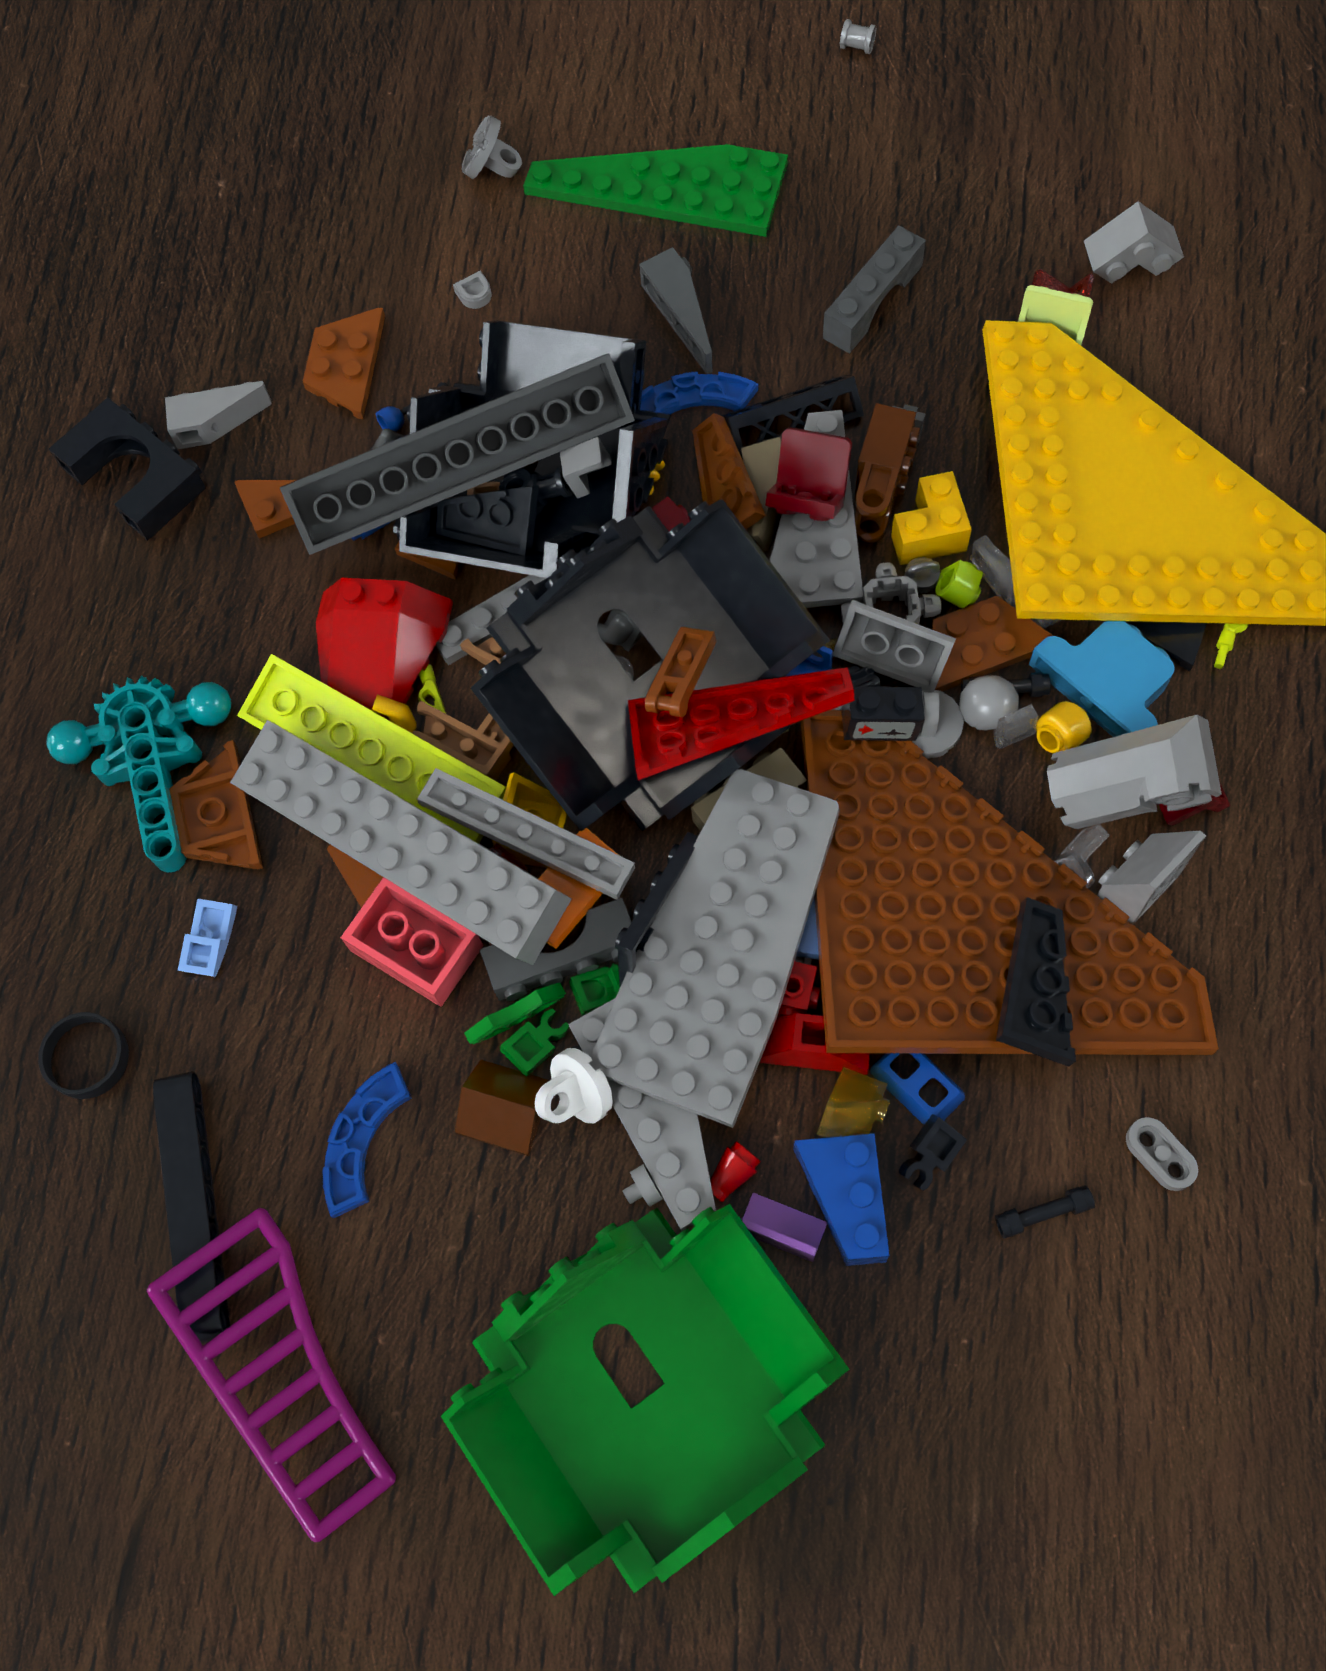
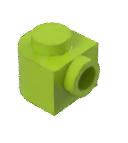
[935,560,983,608]

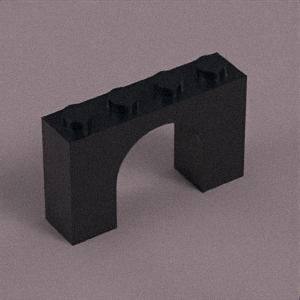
[49,397,206,541]

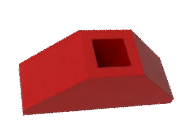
[759,1013,870,1075]

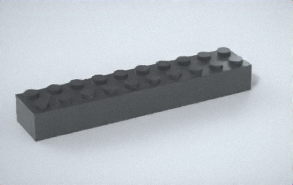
[280,353,635,555]

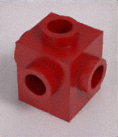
[777,961,821,1018]

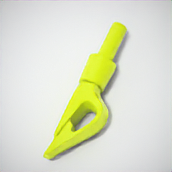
[1214,623,1249,669]
[418,664,446,714]

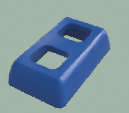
[870,1053,965,1125]

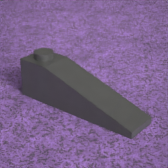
[639,247,713,374]

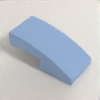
[178,899,237,977]

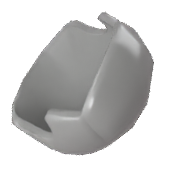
[959,675,1019,730]

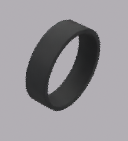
[38,1012,129,1099]

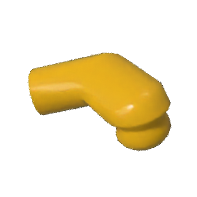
[372,694,417,733]

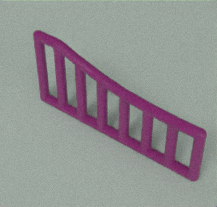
[147,1208,396,1542]

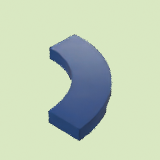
[640,371,758,414]
[323,1062,412,1219]

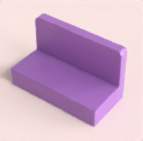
[741,1193,828,1262]

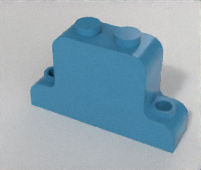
[1029,621,1174,737]

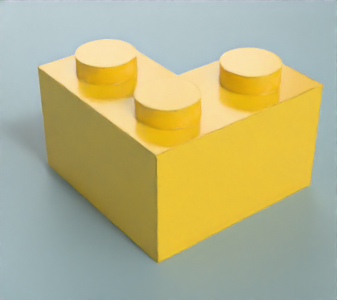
[891,471,972,565]

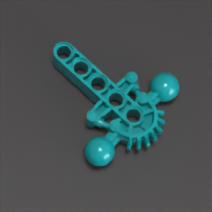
[46,675,231,873]

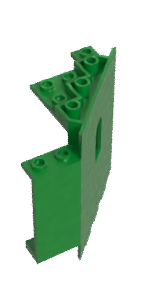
[441,1204,850,1596]

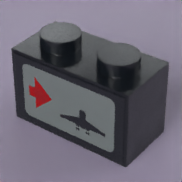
[841,686,925,741]

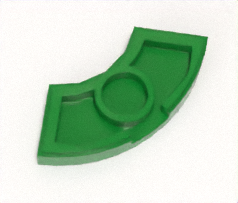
[464,982,566,1045]

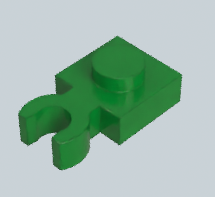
[500,1008,569,1077]

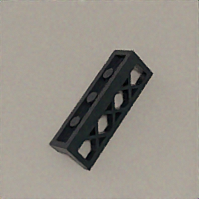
[721,375,864,456]

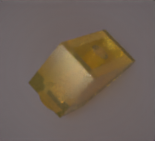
[817,1067,890,1137]

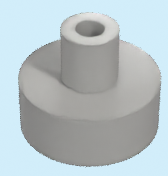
[622,1164,663,1206]

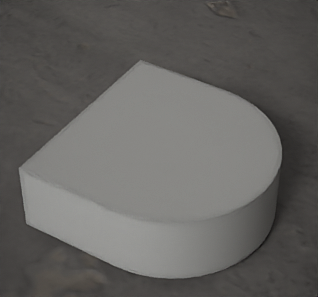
[453,270,492,309]

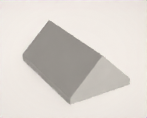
[833,600,956,692]

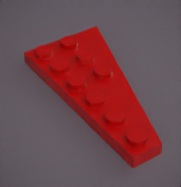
[628,667,855,780]

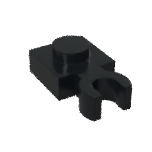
[899,1114,967,1191]

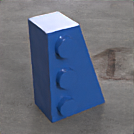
[793,1134,890,1266]

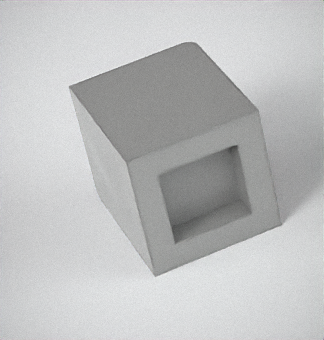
[560,437,611,499]

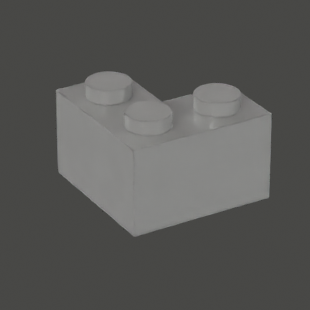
[1084,201,1184,283]

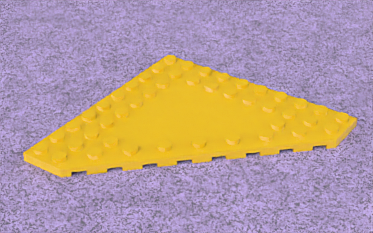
[982,320,1326,626]

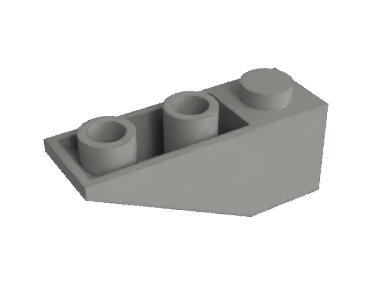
[165,381,272,449]

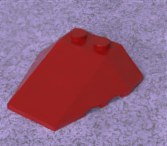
[316,578,453,720]

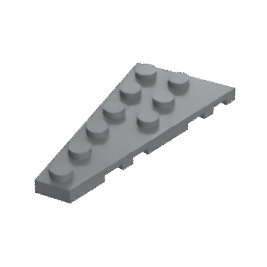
[770,410,864,608]
[568,998,716,1231]

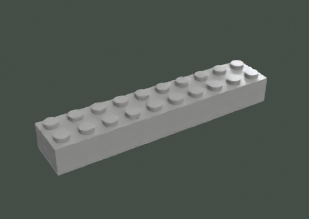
[230,720,572,965]

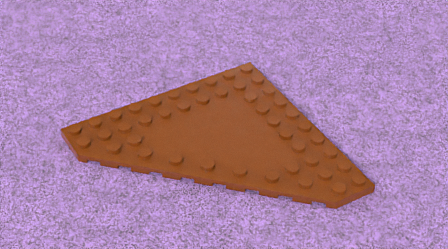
[801,710,1219,1055]

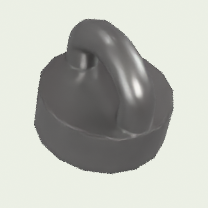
[904,557,940,593]

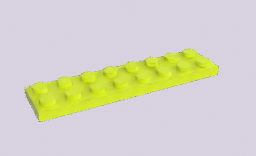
[237,654,506,843]

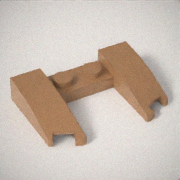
[413,637,514,781]

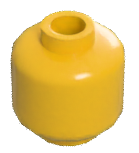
[1036,701,1092,753]

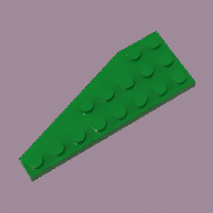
[523,144,788,237]

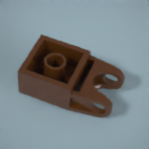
[855,403,920,543]

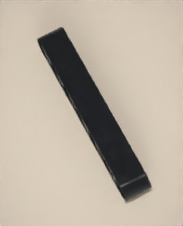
[153,1071,230,1344]

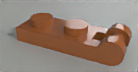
[645,627,717,717]

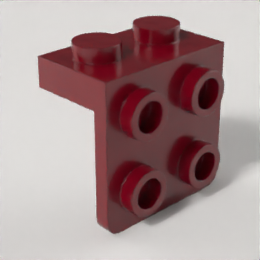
[765,427,852,521]

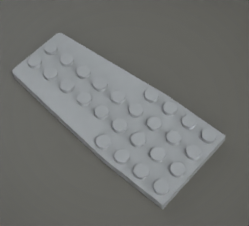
[589,769,839,1128]

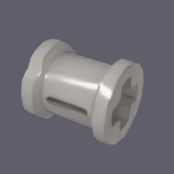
[840,19,877,54]

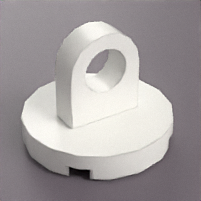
[535,1048,613,1124]

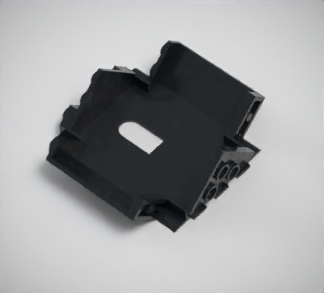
[393,320,672,578]
[470,499,830,832]

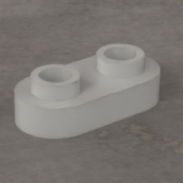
[1126,1117,1198,1191]

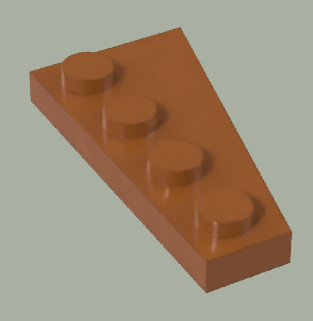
[692,413,766,530]

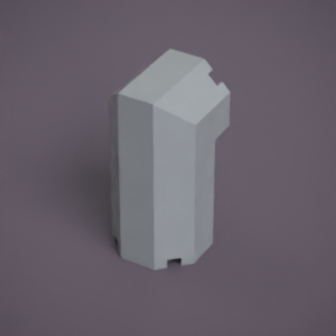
[1047,715,1222,829]

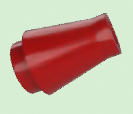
[710,1141,761,1202]

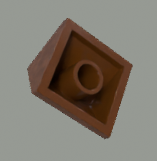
[455,1059,550,1156]

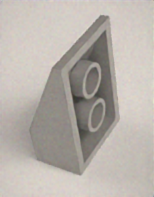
[1097,831,1206,924]

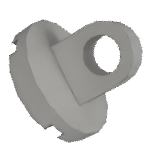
[461,115,522,179]
[912,690,964,759]

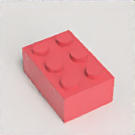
[340,877,484,1007]

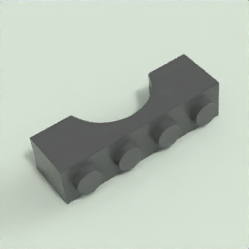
[823,225,926,354]
[480,898,632,1001]

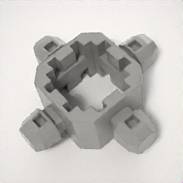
[841,562,941,625]

